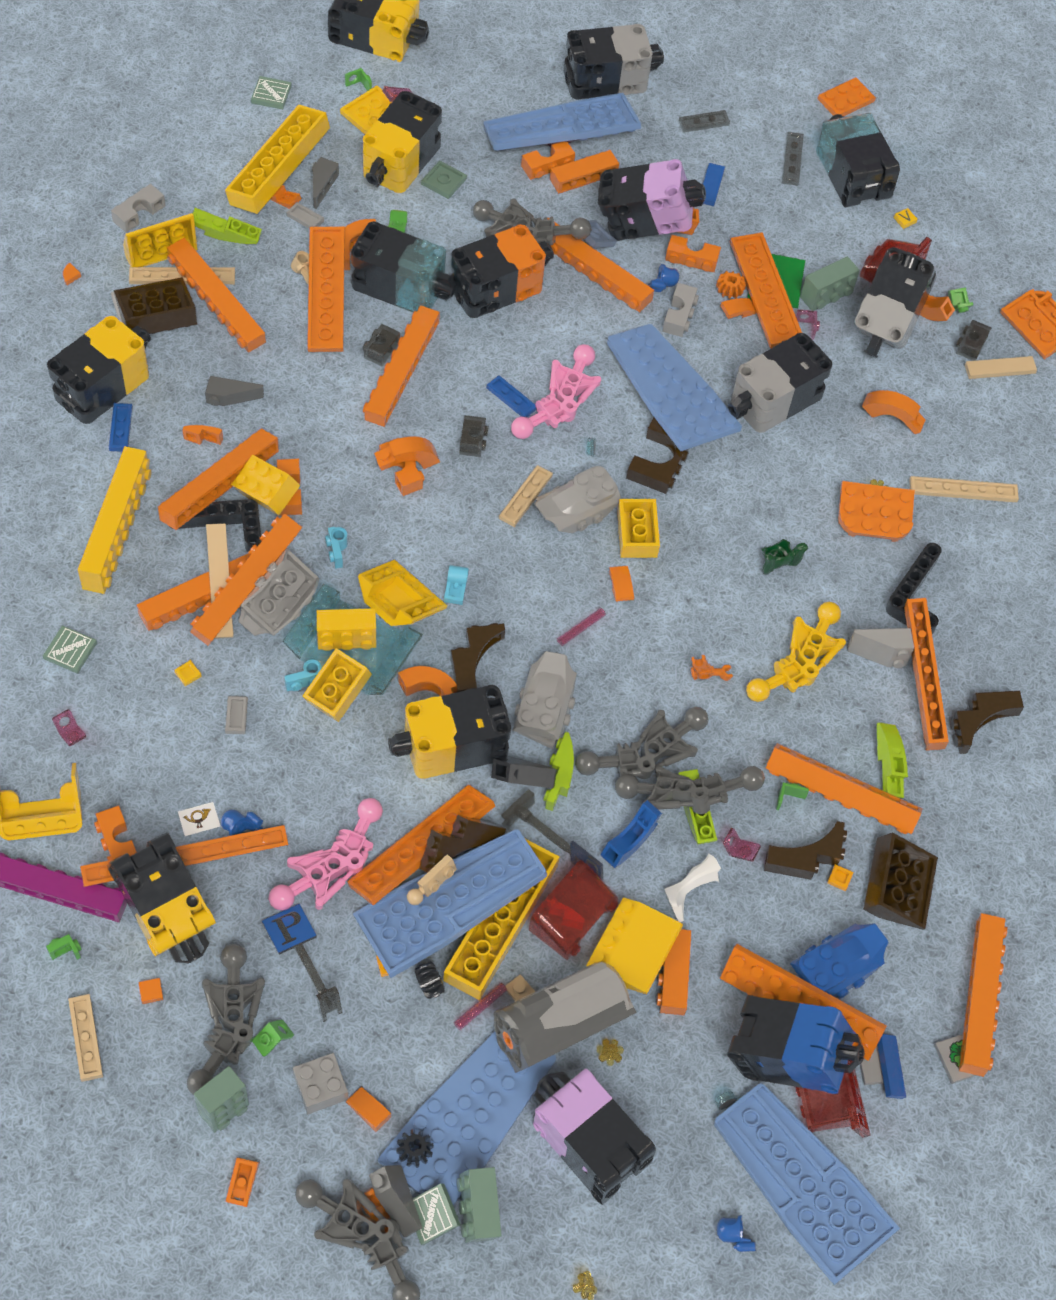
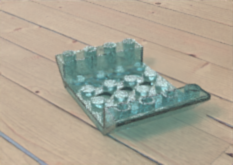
[283,583,423,695]

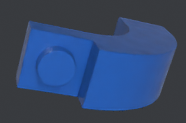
[600,800,662,868]

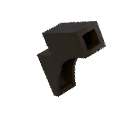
[450,623,505,692]
[951,690,1024,754]
[419,815,506,873]
[764,821,847,880]

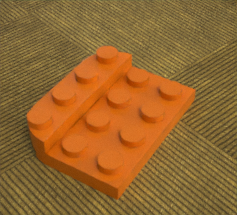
[1000,289,1056,360]
[838,481,915,542]

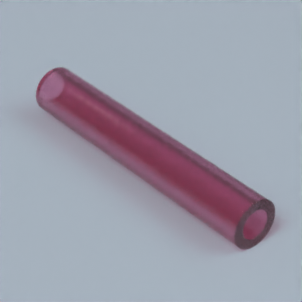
[557,608,606,646]
[454,983,507,1031]

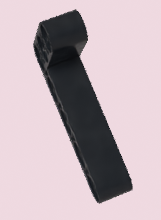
[169,499,262,552]
[886,543,942,634]

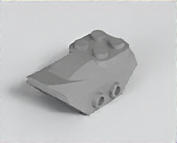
[534,466,621,533]
[239,548,320,636]
[513,651,577,740]

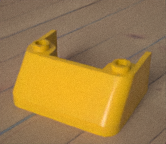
[0,763,82,841]

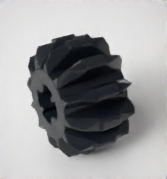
[415,961,445,999]
[396,1129,434,1168]

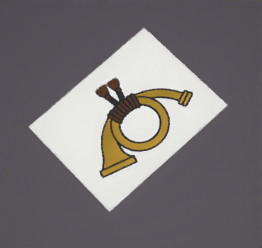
[178,802,220,836]

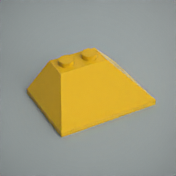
[358,560,447,626]

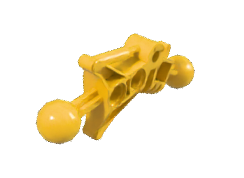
[746,601,846,702]

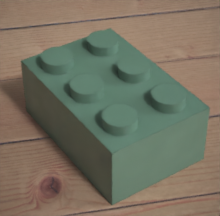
[800,256,860,311]
[194,1066,249,1133]
[457,1167,502,1243]

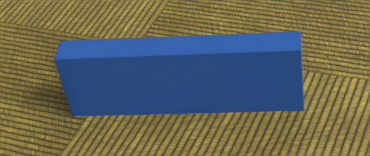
[701,163,725,206]
[486,375,537,417]
[109,403,133,452]
[877,1034,906,1099]

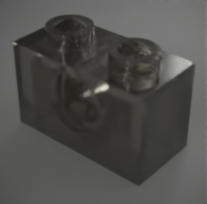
[956,320,991,361]
[362,324,400,367]
[459,415,489,457]

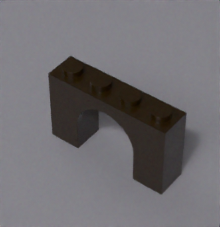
[626,417,692,494]

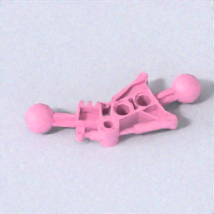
[511,344,601,439]
[268,798,383,911]

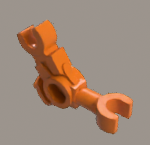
[690,655,733,681]

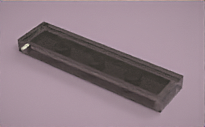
[782,132,804,186]

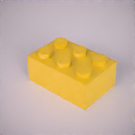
[231,455,300,515]
[617,499,660,558]
[317,608,376,651]
[302,648,372,722]

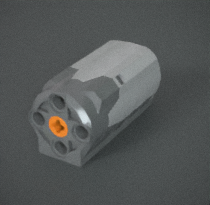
[493,961,637,1073]

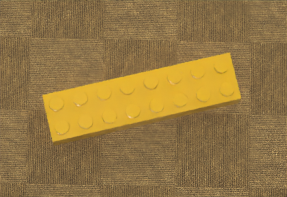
[225,104,330,214]
[78,446,152,594]
[443,839,560,1001]

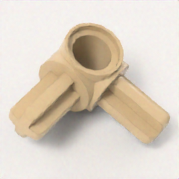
[291,251,309,285]

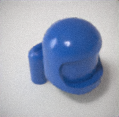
[648,264,679,292]
[221,809,263,836]
[717,1215,756,1252]

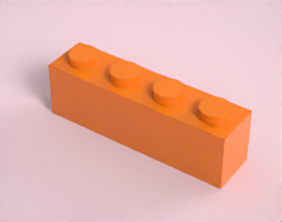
[550,150,619,194]
[656,929,691,1016]

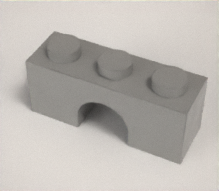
[111,184,166,233]
[662,283,699,337]

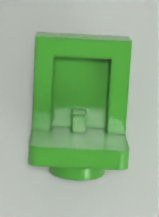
[388,210,408,233]
[948,287,973,313]
[46,934,82,960]

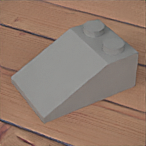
[847,628,914,668]

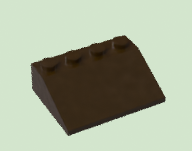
[113,277,197,334]
[863,832,938,930]

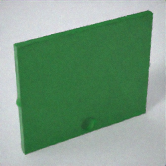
[747,254,805,309]

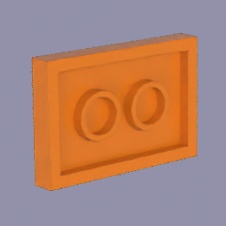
[818,77,876,119]

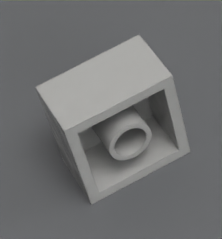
[293,1053,348,1115]

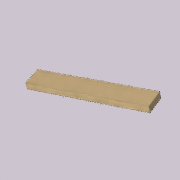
[129,267,235,284]
[909,476,1019,502]
[206,524,233,639]

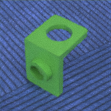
[345,68,372,91]
[776,782,809,811]
[252,1019,294,1057]

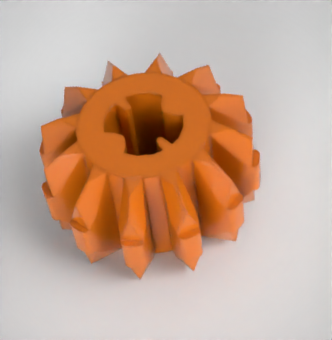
[716,271,746,300]

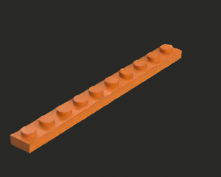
[80,825,288,887]

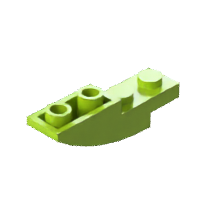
[193,208,262,244]
[877,722,908,799]
[543,731,574,811]
[678,769,717,845]

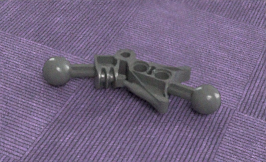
[473,198,592,245]
[575,706,709,779]
[615,766,765,814]
[187,943,265,1095]
[295,1179,420,1300]

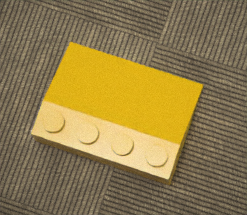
[123,213,198,267]
[586,898,683,994]

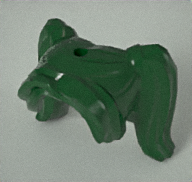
[761,539,808,575]

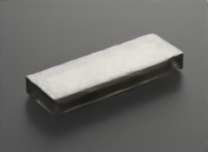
[679,110,730,133]

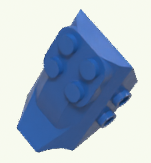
[790,923,889,999]

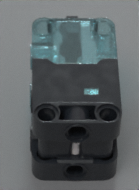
[816,112,900,208]
[351,221,457,313]

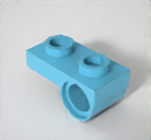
[325,527,348,569]
[444,565,469,605]
[284,659,322,691]

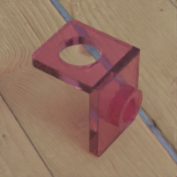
[796,309,820,340]
[52,709,87,746]
[723,828,761,862]

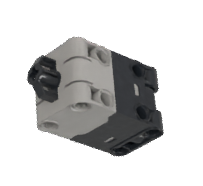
[564,24,664,100]
[855,247,937,358]
[728,333,833,433]

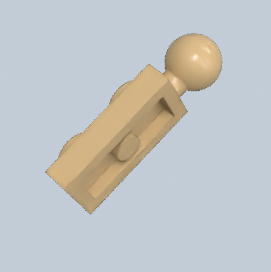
[407,855,457,905]

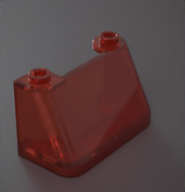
[529,860,619,960]

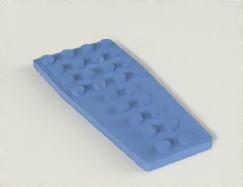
[483,93,641,151]
[607,324,742,451]
[353,829,547,978]
[377,1032,556,1206]
[714,1084,900,1285]

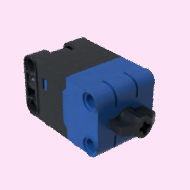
[727,995,865,1094]

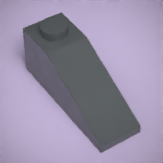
[312,157,339,209]
[205,376,264,406]
[369,1165,422,1237]

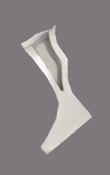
[664,854,721,923]

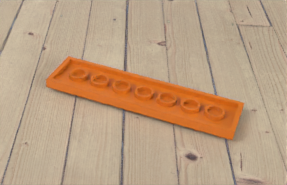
[308,226,345,352]
[730,232,802,348]
[347,785,496,905]
[720,944,887,1061]

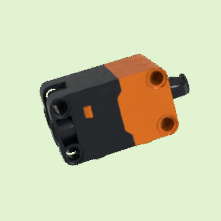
[451,224,554,318]

